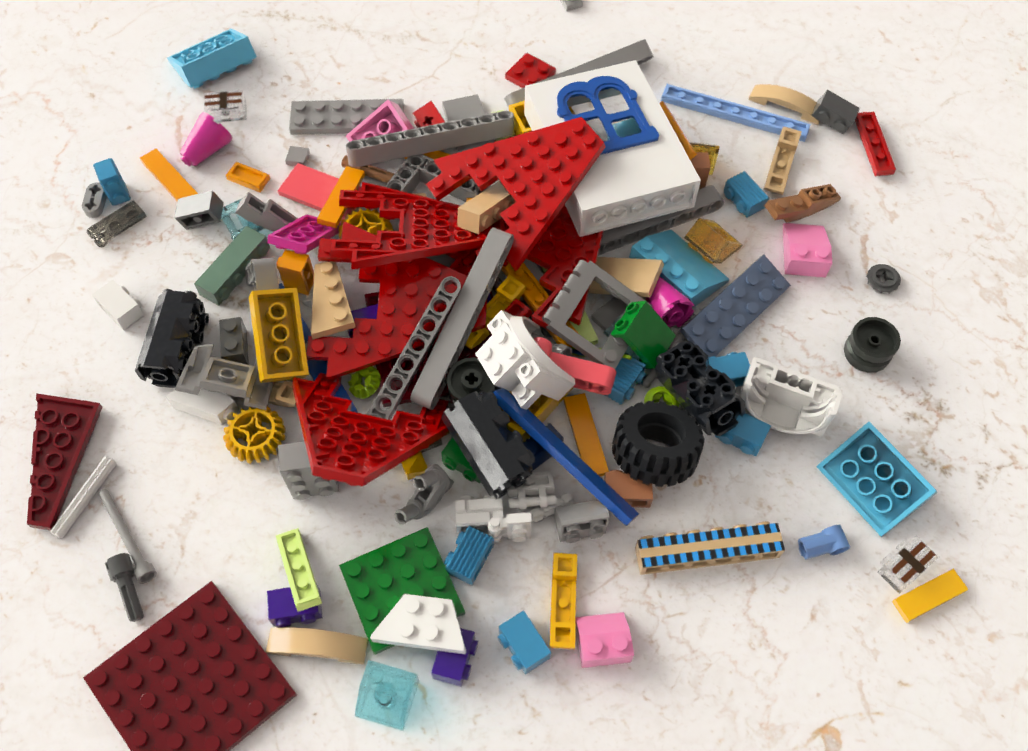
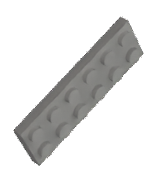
[289,99,404,135]

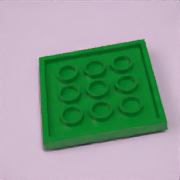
[339,527,465,655]

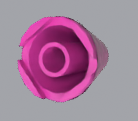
[180,112,233,167]
[645,276,694,329]

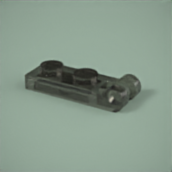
[87,200,147,247]

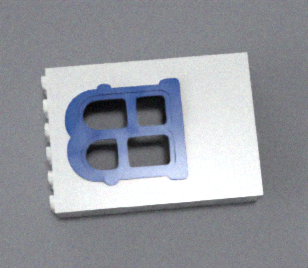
[525,60,701,237]

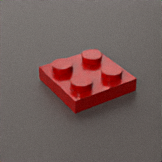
[505,52,556,88]

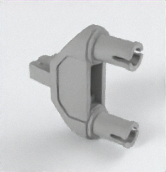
[394,464,454,525]

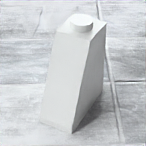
[166,389,240,425]

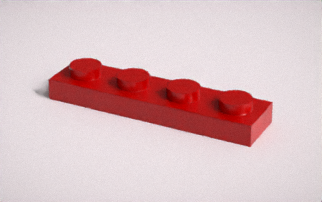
[855,112,896,176]

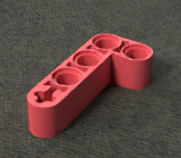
[534,337,617,395]

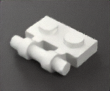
[508,471,557,510]
[488,513,532,543]

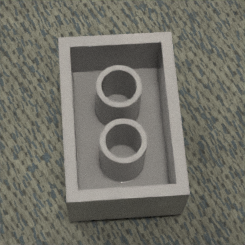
[278,441,339,500]

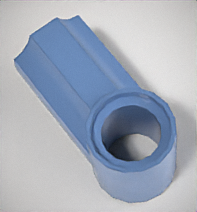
[798,525,851,560]

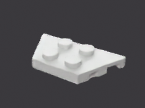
[370,594,466,654]

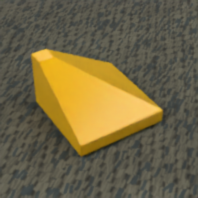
[401,452,428,480]

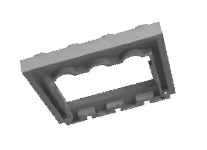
[542,260,652,369]

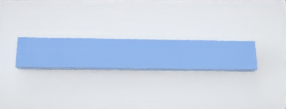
[661,84,811,142]

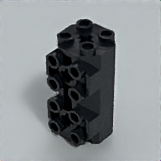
[135,289,209,388]
[655,342,746,436]
[441,391,535,499]

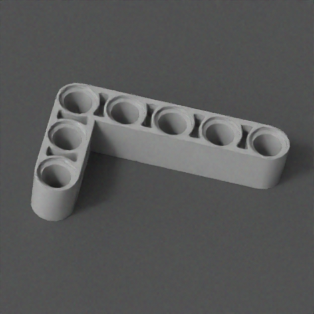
[386,154,491,202]
[245,258,279,291]

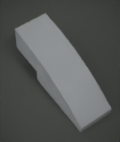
[235,192,298,232]

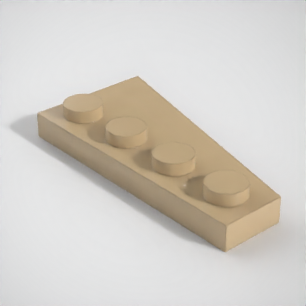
[311,262,355,340]

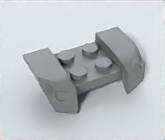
[175,344,273,410]

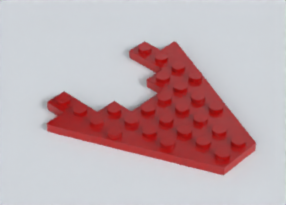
[426,117,605,271]
[330,182,505,269]
[447,205,604,331]
[306,222,487,380]
[292,373,450,486]

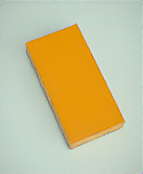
[226,162,270,192]

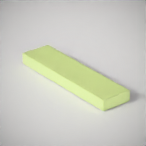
[276,528,322,612]

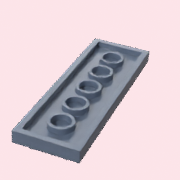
[679,254,791,357]

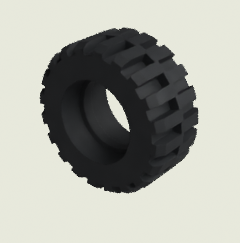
[612,401,704,487]

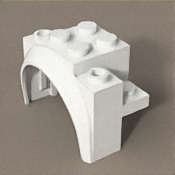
[475,310,575,410]
[739,357,843,437]

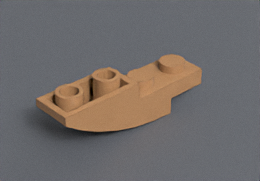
[764,184,841,223]

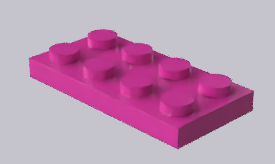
[267,214,341,254]

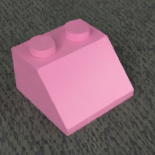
[575,612,634,668]

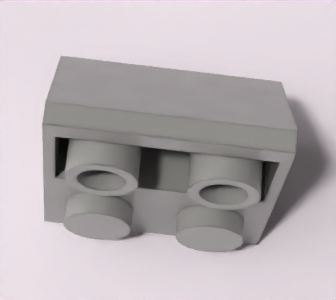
[554,500,610,543]

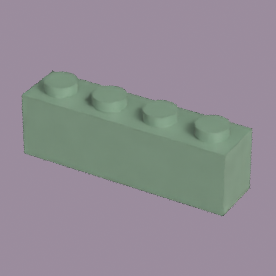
[194,226,270,306]

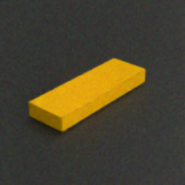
[892,568,969,623]

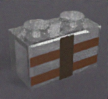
[204,90,247,123]
[877,536,939,594]

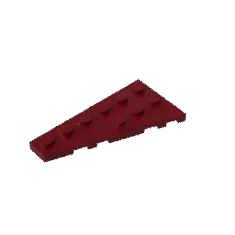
[27,393,103,530]

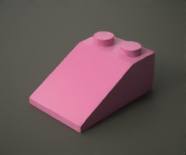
[346,100,414,165]
[783,223,832,277]

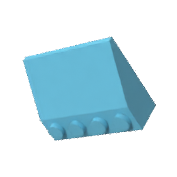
[167,28,257,88]
[629,230,730,307]
[816,422,937,537]

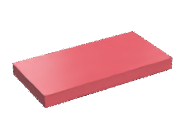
[278,163,361,219]

